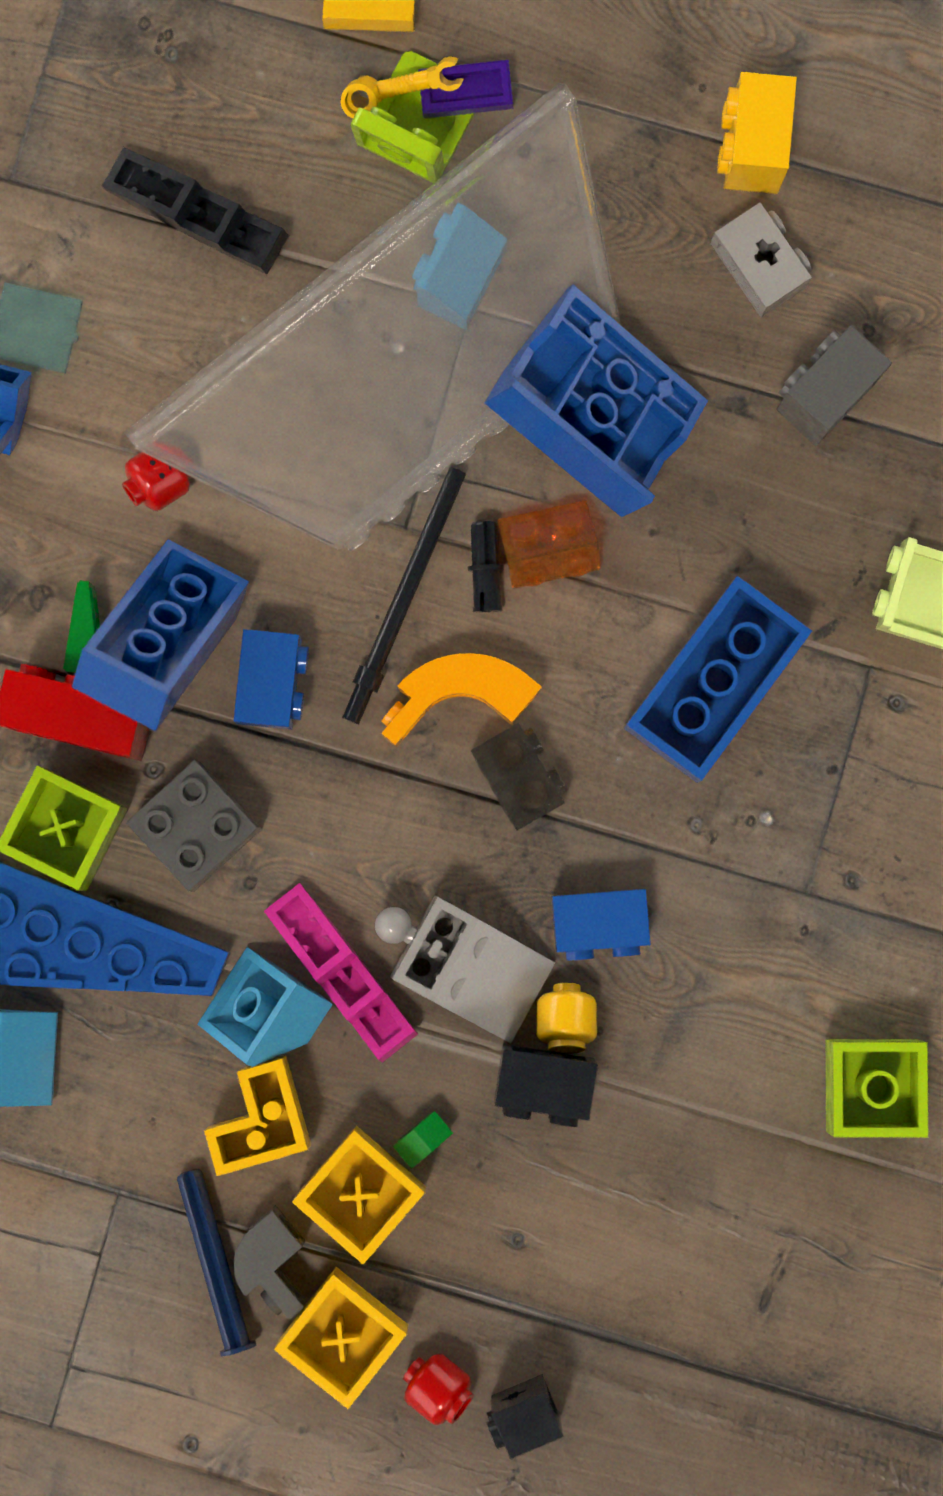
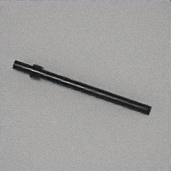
[342,467,466,725]

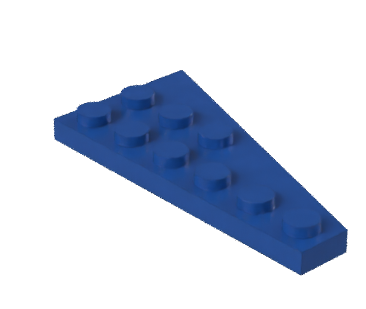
[0,862,230,996]

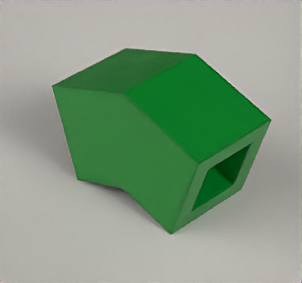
[393,1111,453,1169]

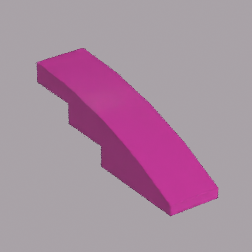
[264,883,418,1063]

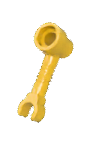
[341,57,464,119]

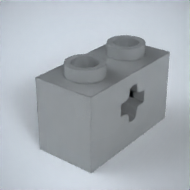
[711,202,812,318]

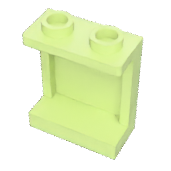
[872,537,943,649]

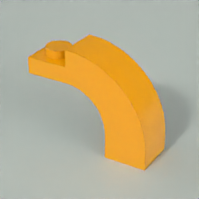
[381,653,542,747]

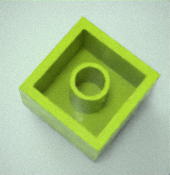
[825,1039,928,1137]

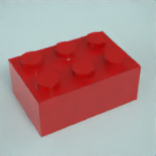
[0,664,150,761]

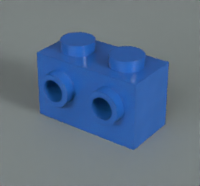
[234,629,309,730]
[551,889,650,961]

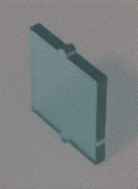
[0,283,83,374]

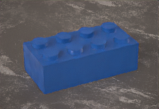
[72,539,249,731]
[623,576,812,783]

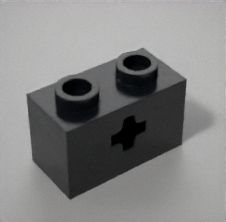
[486,1374,564,1459]

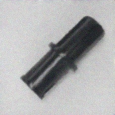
[468,521,504,613]

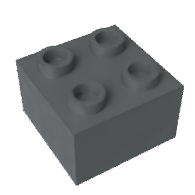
[776,325,892,446]
[126,760,262,892]

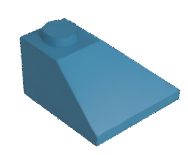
[197,947,333,1067]

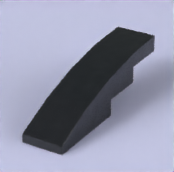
[102,147,289,275]

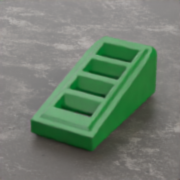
[63,580,100,676]

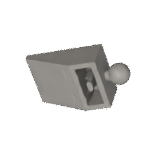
[375,895,555,1043]

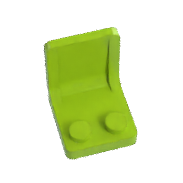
[350,51,475,185]

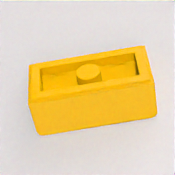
[322,0,415,32]

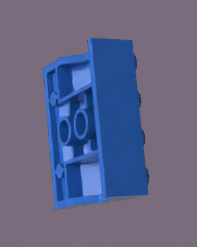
[484,284,708,517]

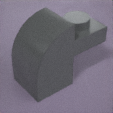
[234,1205,307,1320]

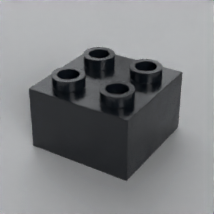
[494,1044,598,1127]

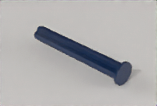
[177,1169,257,1357]

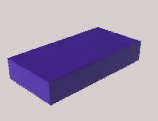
[418,60,513,119]

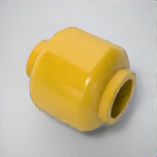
[537,983,597,1054]

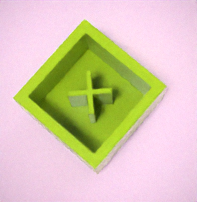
[0,765,128,891]

